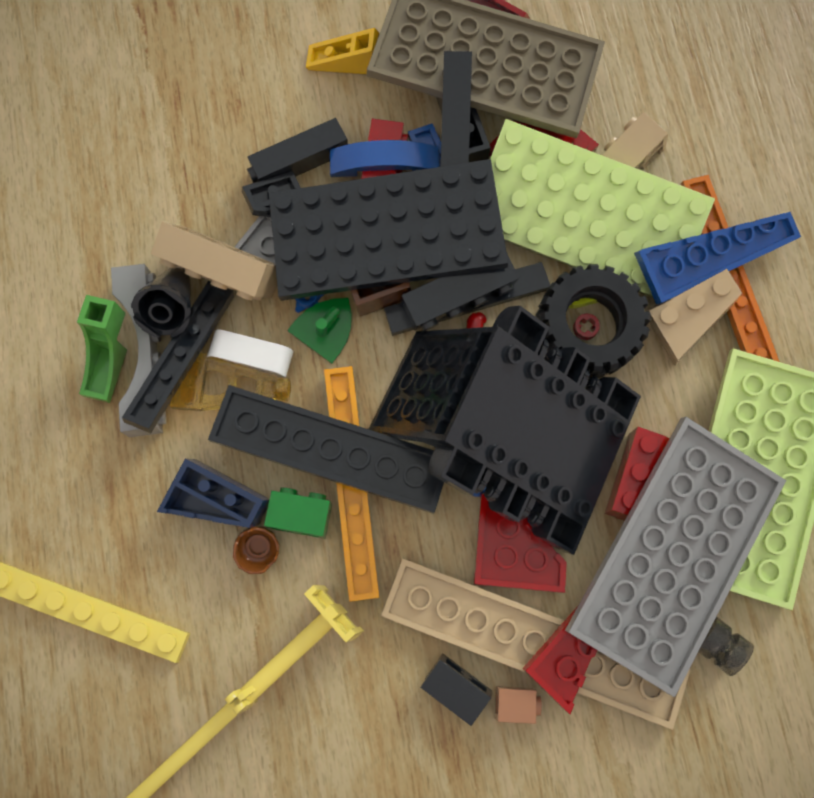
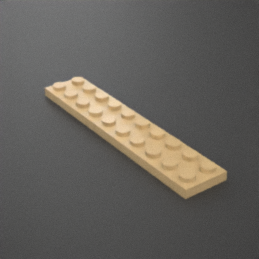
[381,559,691,730]

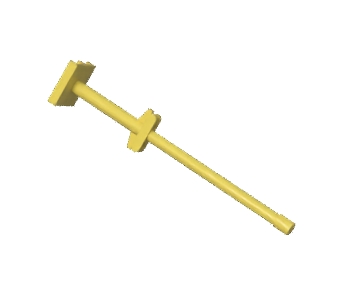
[126,585,364,798]

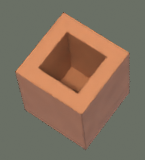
[495,686,542,724]

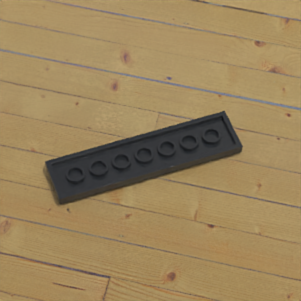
[208,385,444,514]

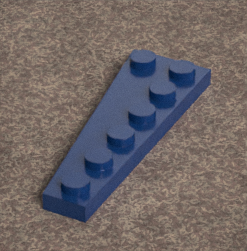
[634,211,801,305]

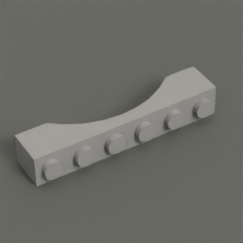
[111,264,167,437]

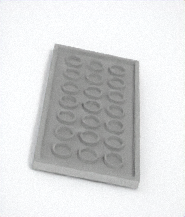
[565,417,786,697]

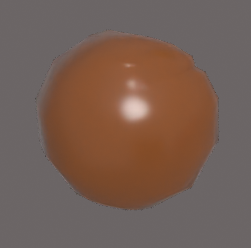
[233,526,280,574]

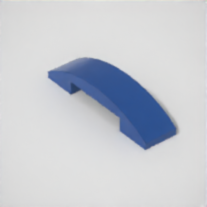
[330,140,439,177]

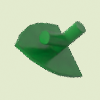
[287,298,352,364]

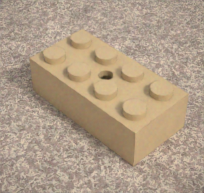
[151,221,277,301]

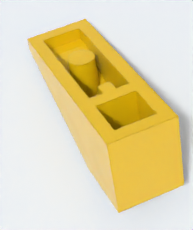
[306,27,380,74]

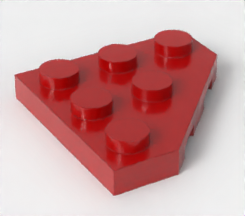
[474,494,567,593]

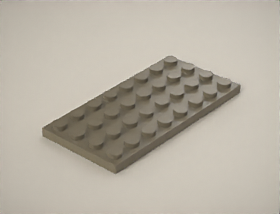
[367,0,605,139]

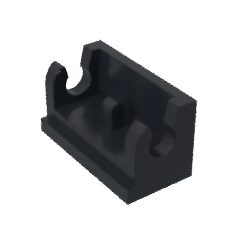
[420,653,492,726]

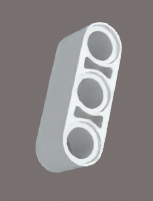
[207,330,294,379]

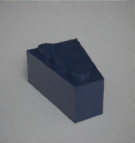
[157,458,269,528]

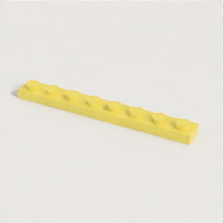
[0,562,190,663]

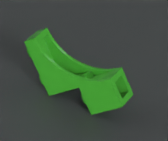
[77,295,127,403]

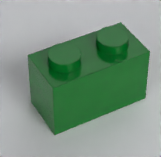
[264,487,332,539]

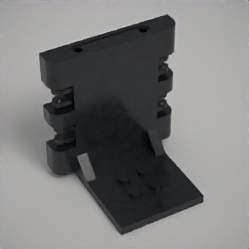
[369,306,641,555]

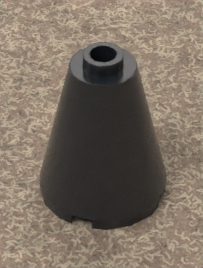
[131,268,191,337]

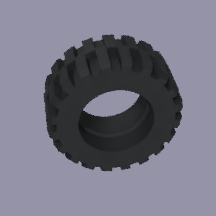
[536,264,651,378]

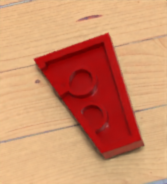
[522,606,597,715]

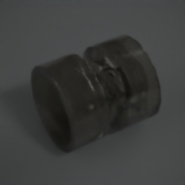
[698,617,754,676]

